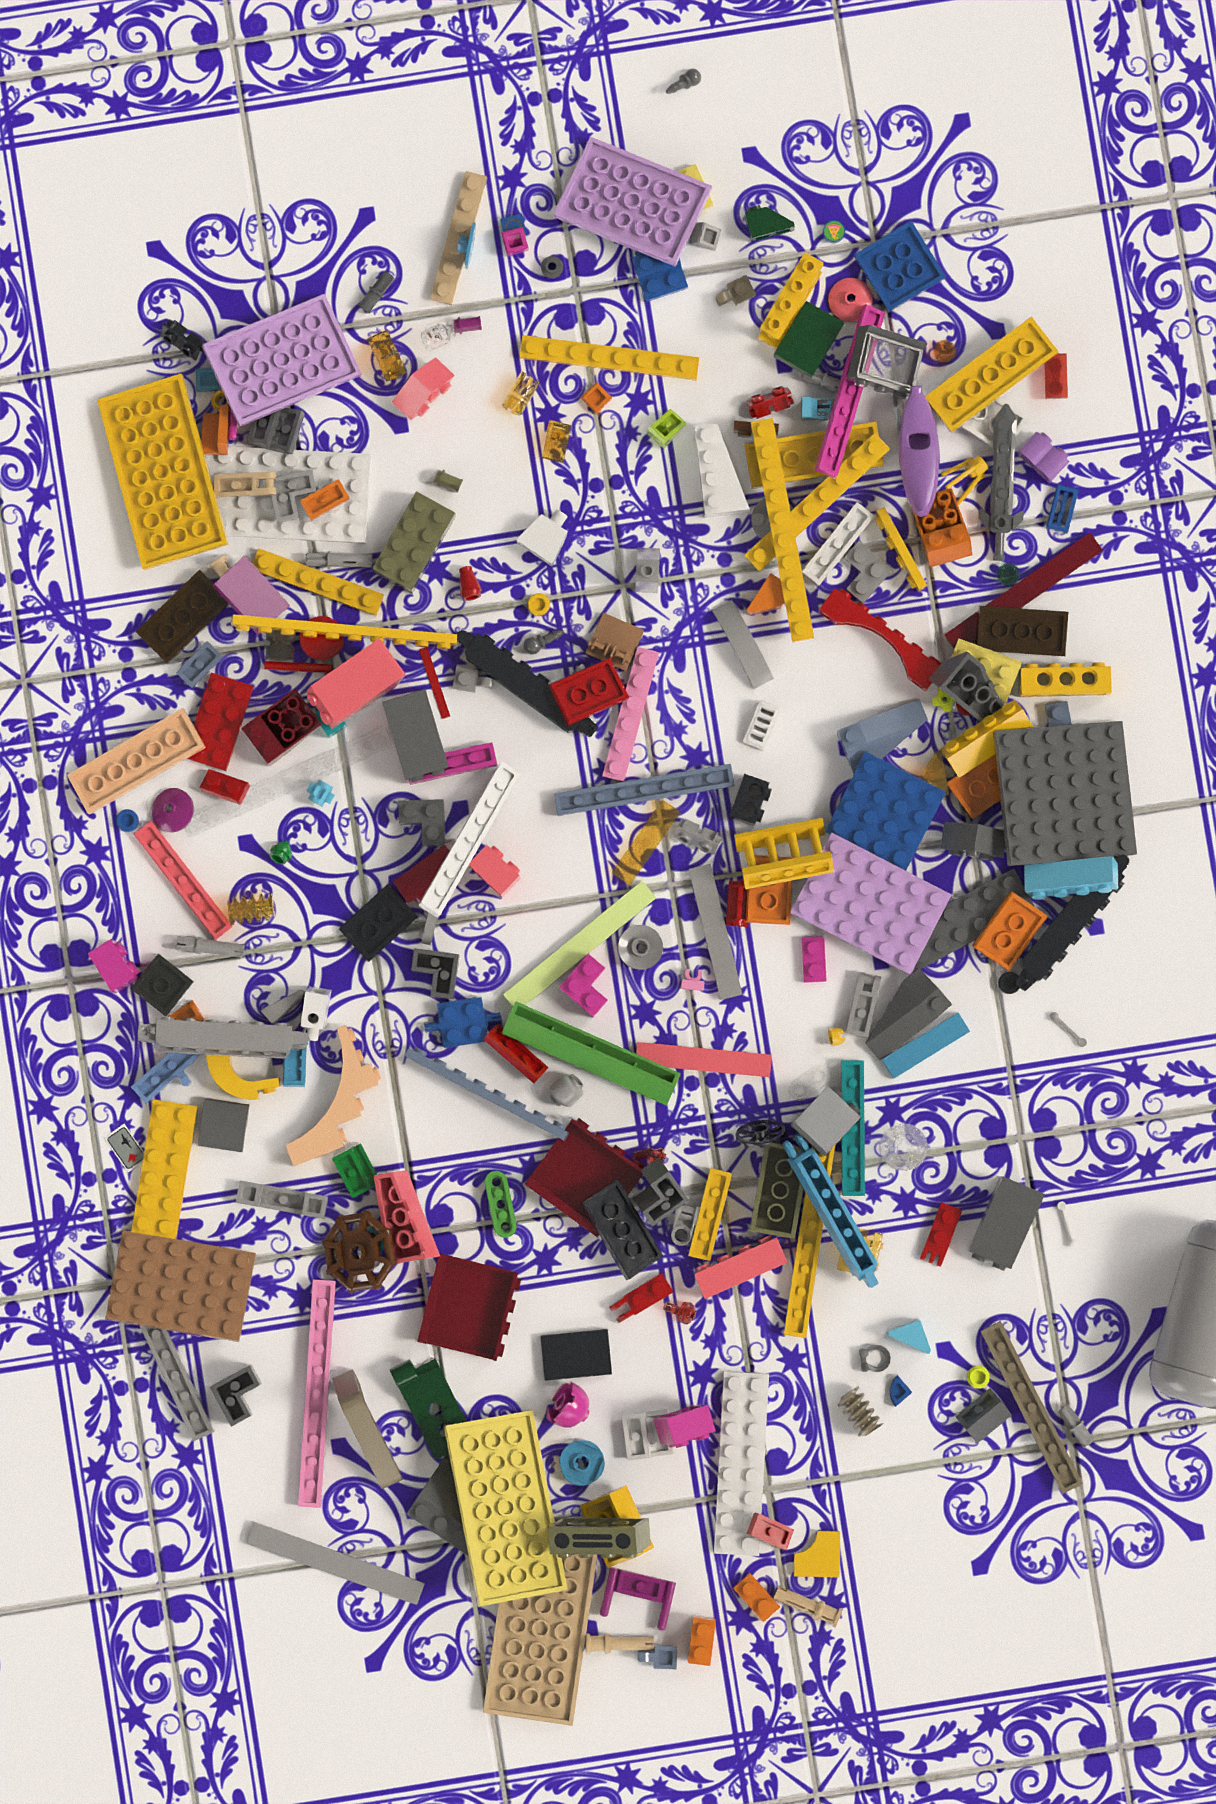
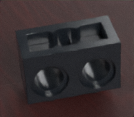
[729,773,772,826]

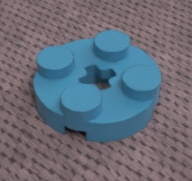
[560,1440,605,1486]

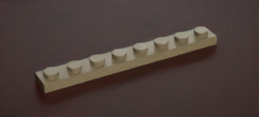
[980,1321,1083,1494]

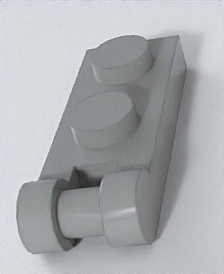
[846,972,881,1038]

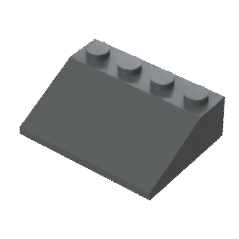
[407,1456,469,1556]

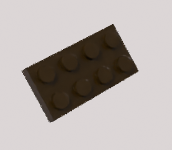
[136,569,229,665]
[976,606,1069,656]

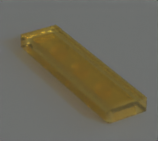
[611,799,681,886]

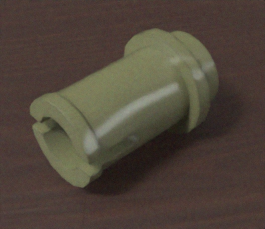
[433,469,463,493]

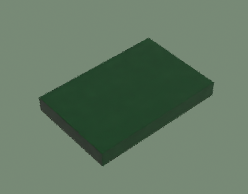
[773,301,845,379]

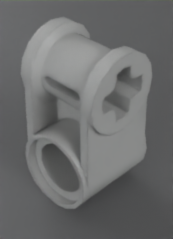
[671,1205,700,1246]

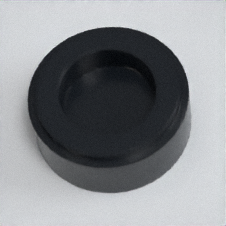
[998,972,1020,994]

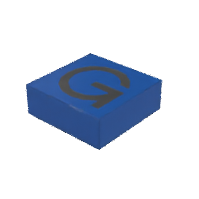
[500,213,527,237]

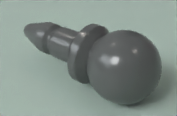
[665,68,701,94]
[524,630,564,655]

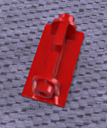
[746,386,794,419]
[726,881,748,927]

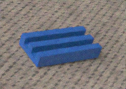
[1046,484,1079,534]

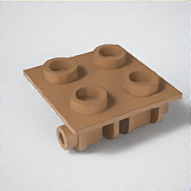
[585,612,644,671]

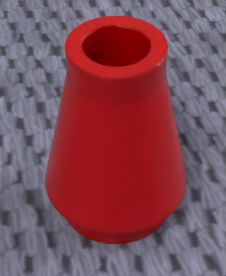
[459,566,482,601]

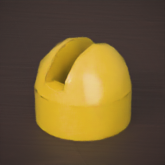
[828,1027,846,1046]

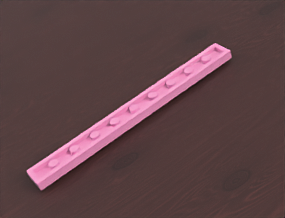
[298,1279,336,1508]

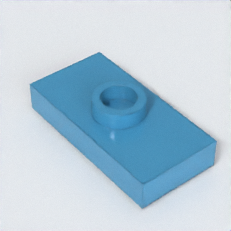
[283,1047,307,1088]

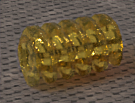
[227,893,275,925]

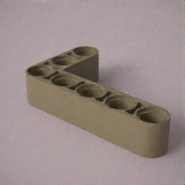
[332,1369,403,1489]

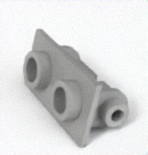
[673,819,722,855]

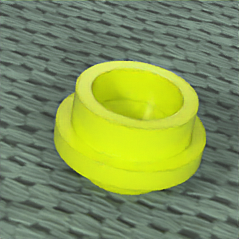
[967,1366,990,1389]

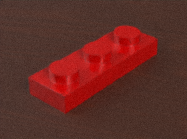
[483,1024,549,1084]

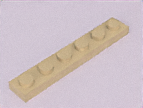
[430,171,488,306]

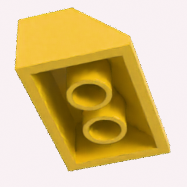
[580,1485,654,1568]

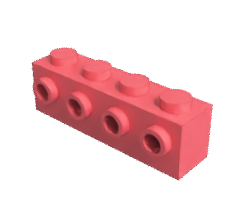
[694,1235,788,1299]

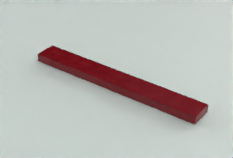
[944,532,1103,649]

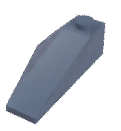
[837,699,928,774]

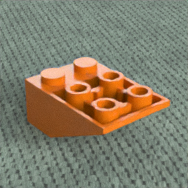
[911,488,973,567]

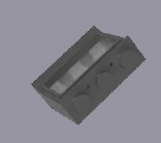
[847,325,928,399]

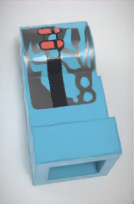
[801,397,835,421]

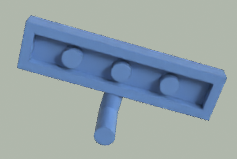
[131,1053,201,1104]

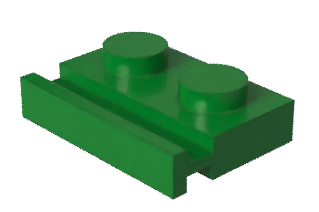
[332,1143,377,1198]

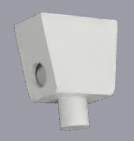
[517,509,568,566]
[301,986,332,1041]

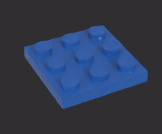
[854,221,946,313]

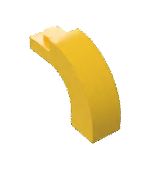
[206,1055,281,1100]

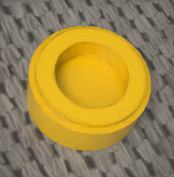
[527,593,550,616]

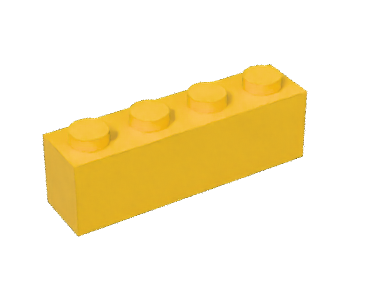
[940,699,1034,778]

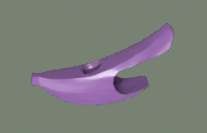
[898,386,940,517]

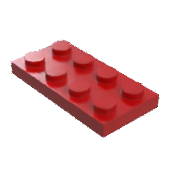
[187,672,254,772]

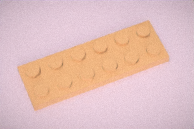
[67,708,206,814]

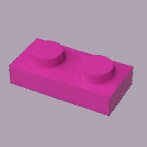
[801,936,827,983]

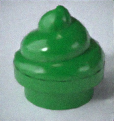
[270,841,292,865]

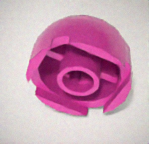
[547,1381,590,1428]

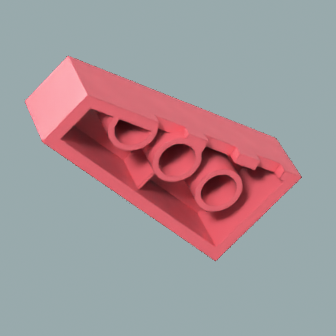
[374,1170,440,1263]

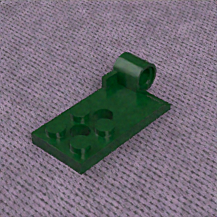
[389,1358,467,1460]

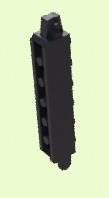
[457,629,598,738]
[1015,854,1130,992]

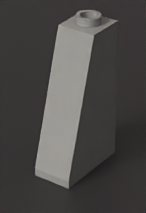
[635,547,660,593]

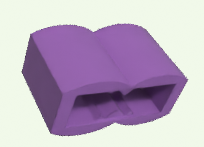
[1017,431,1070,483]

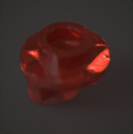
[634,1147,667,1163]
[663,1301,696,1325]

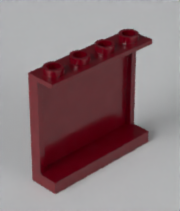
[525,1118,644,1238]
[417,1253,522,1361]

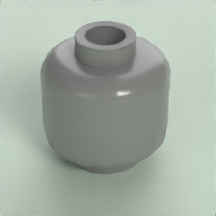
[550,1074,584,1107]

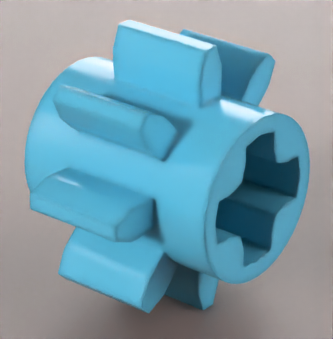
[306,779,335,807]

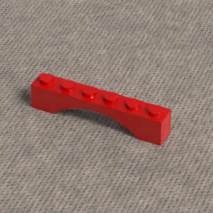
[818,588,941,692]

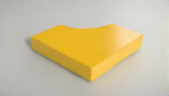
[794,1531,840,1577]

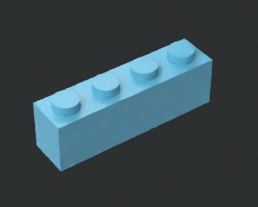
[1024,856,1118,900]

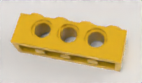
[1019,662,1112,697]

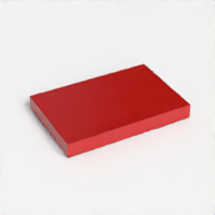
[549,658,629,726]

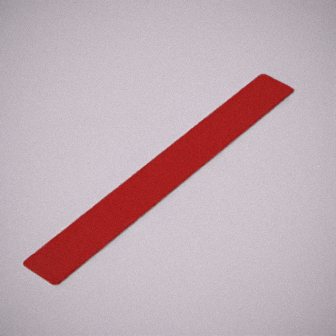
[419,647,450,719]

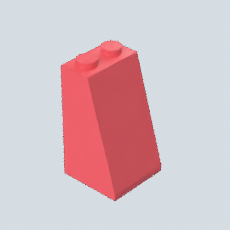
[306,638,406,729]

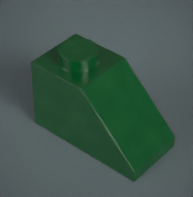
[744,205,795,243]

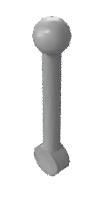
[1050,1012,1087,1047]

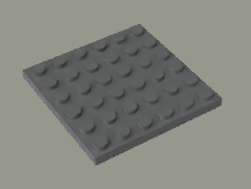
[993,721,1137,866]

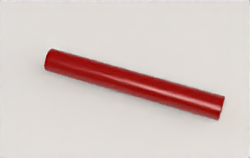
[264,661,332,673]

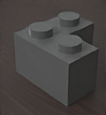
[398,799,446,847]
[941,822,1005,861]
[411,948,460,1000]
[632,1158,689,1227]
[210,1364,262,1427]

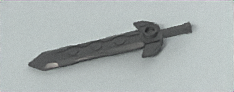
[978,404,1024,561]

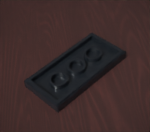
[580,1179,663,1280]

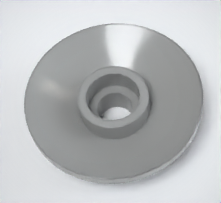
[618,925,663,970]

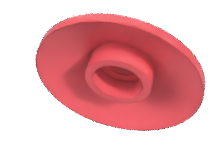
[828,278,873,322]

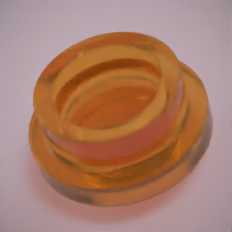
[934,340,956,363]

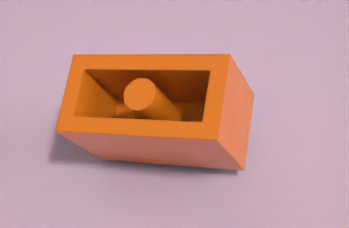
[687,1615,716,1666]

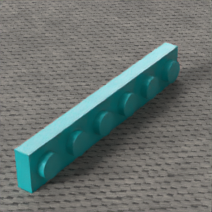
[841,1060,865,1196]

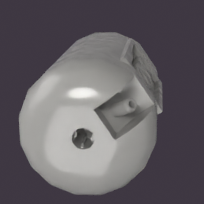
[1149,1219,1216,1409]

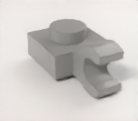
[453,666,493,693]

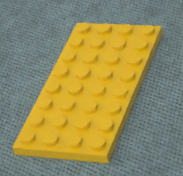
[97,374,229,571]

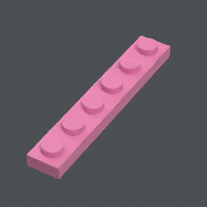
[602,647,659,782]

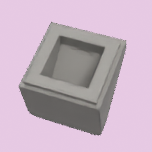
[690,222,722,251]

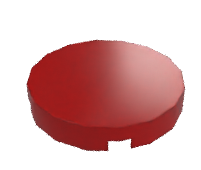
[300,616,344,661]

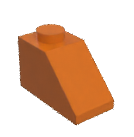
[746,573,785,615]

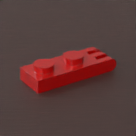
[920,1202,962,1267]

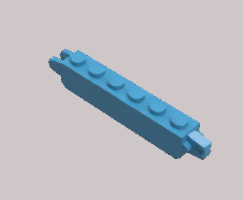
[783,1133,879,1288]

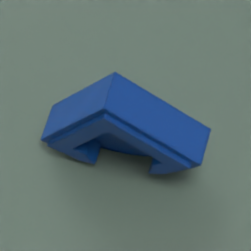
[890,1375,912,1407]

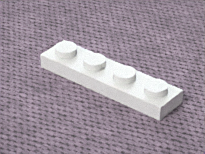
[802,502,874,586]

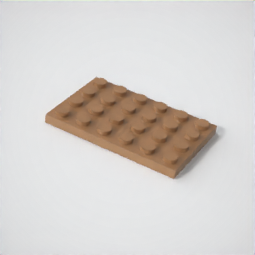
[105,1230,256,1343]

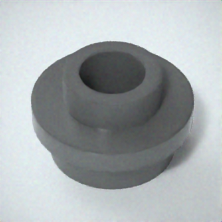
[541,256,563,279]

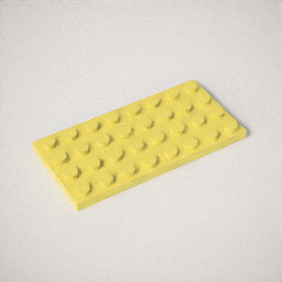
[444,1410,568,1607]

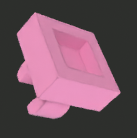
[681,969,704,991]

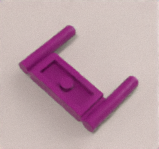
[600,1567,676,1631]

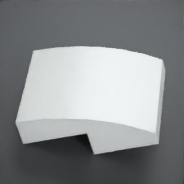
[622,1409,675,1461]

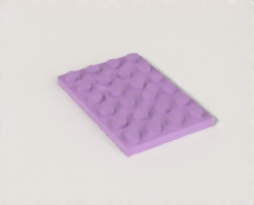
[553,137,712,266]
[202,294,362,427]
[790,833,952,975]

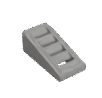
[260,990,305,1024]

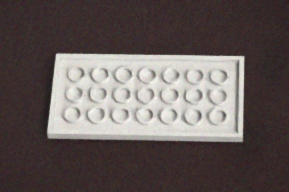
[205,446,371,544]

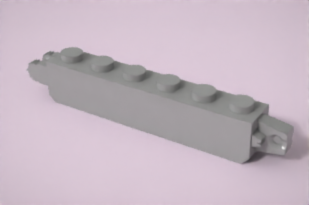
[137,1017,310,1059]

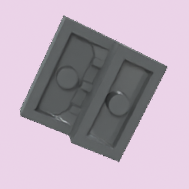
[246,408,305,454]
[198,1098,250,1152]

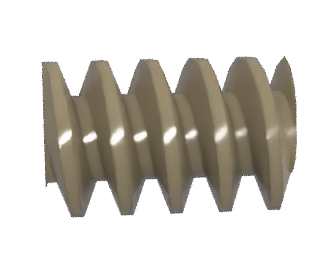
[837,1386,884,1437]

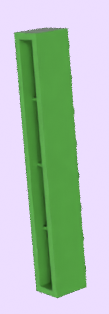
[502,1001,681,1106]

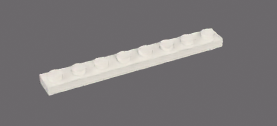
[418,762,520,918]

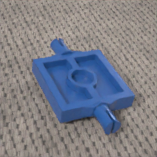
[424,997,501,1048]

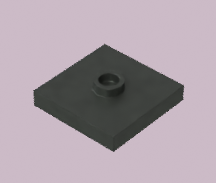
[130,953,194,1017]

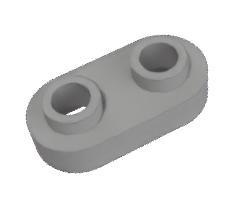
[418,910,437,945]

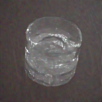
[879,1123,928,1171]

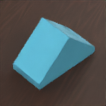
[887,1320,931,1354]

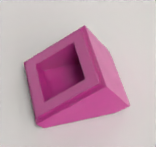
[501,227,529,256]

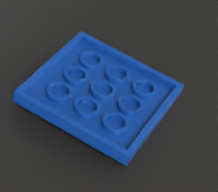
[825,751,946,871]

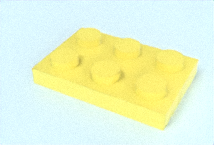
[951,639,1022,703]

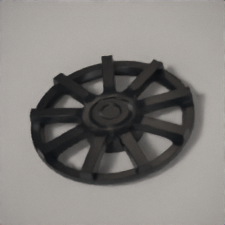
[735,1120,786,1148]

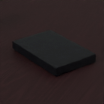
[339,884,418,962]
[540,1329,612,1381]

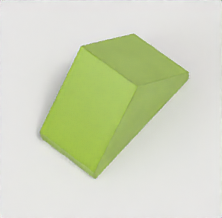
[647,409,687,449]

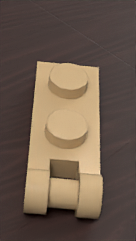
[214,472,276,498]

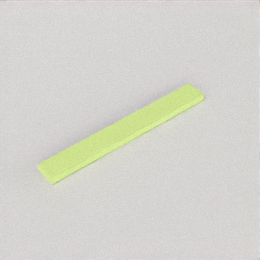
[503,881,656,1006]

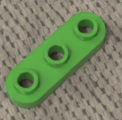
[485,1171,517,1238]

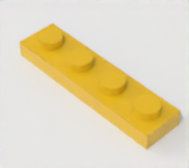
[874,507,927,592]
[688,1168,732,1261]

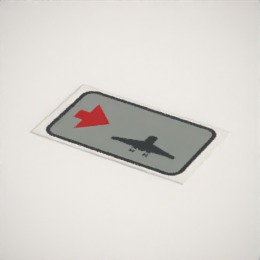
[104,1124,144,1173]

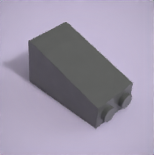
[382,689,449,783]
[968,1176,1045,1271]

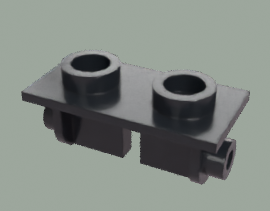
[160,319,205,361]

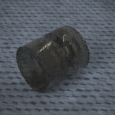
[265,630,296,661]

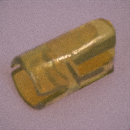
[502,371,540,416]

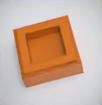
[581,382,612,414]

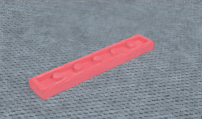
[133,820,233,940]
[636,1042,772,1077]

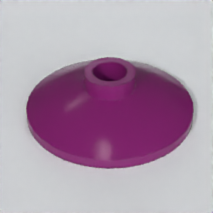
[152,788,194,833]

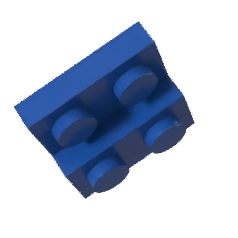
[632,251,688,303]

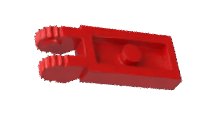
[609,1273,673,1323]

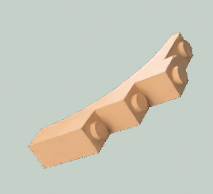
[285,1025,381,1166]

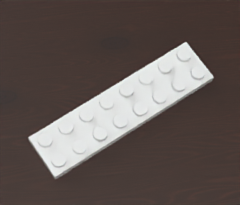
[714,1371,769,1556]

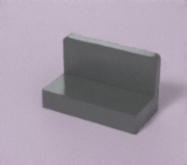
[956,1388,1011,1443]

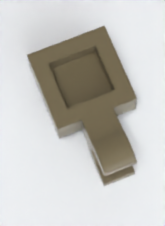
[715,275,756,306]

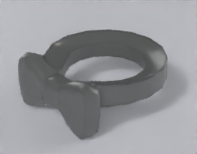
[859,1345,891,1372]

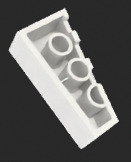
[694,423,750,518]

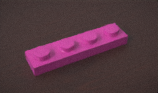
[409,742,498,785]

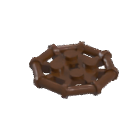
[321,1210,397,1294]

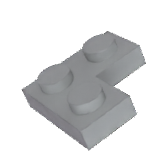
[271,469,316,523]
[844,541,893,604]

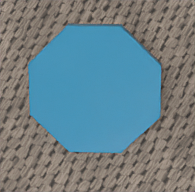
[457,222,477,269]

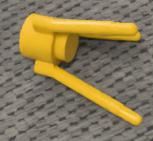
[941,455,988,505]

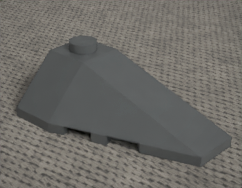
[928,651,1004,722]
[865,968,952,1060]

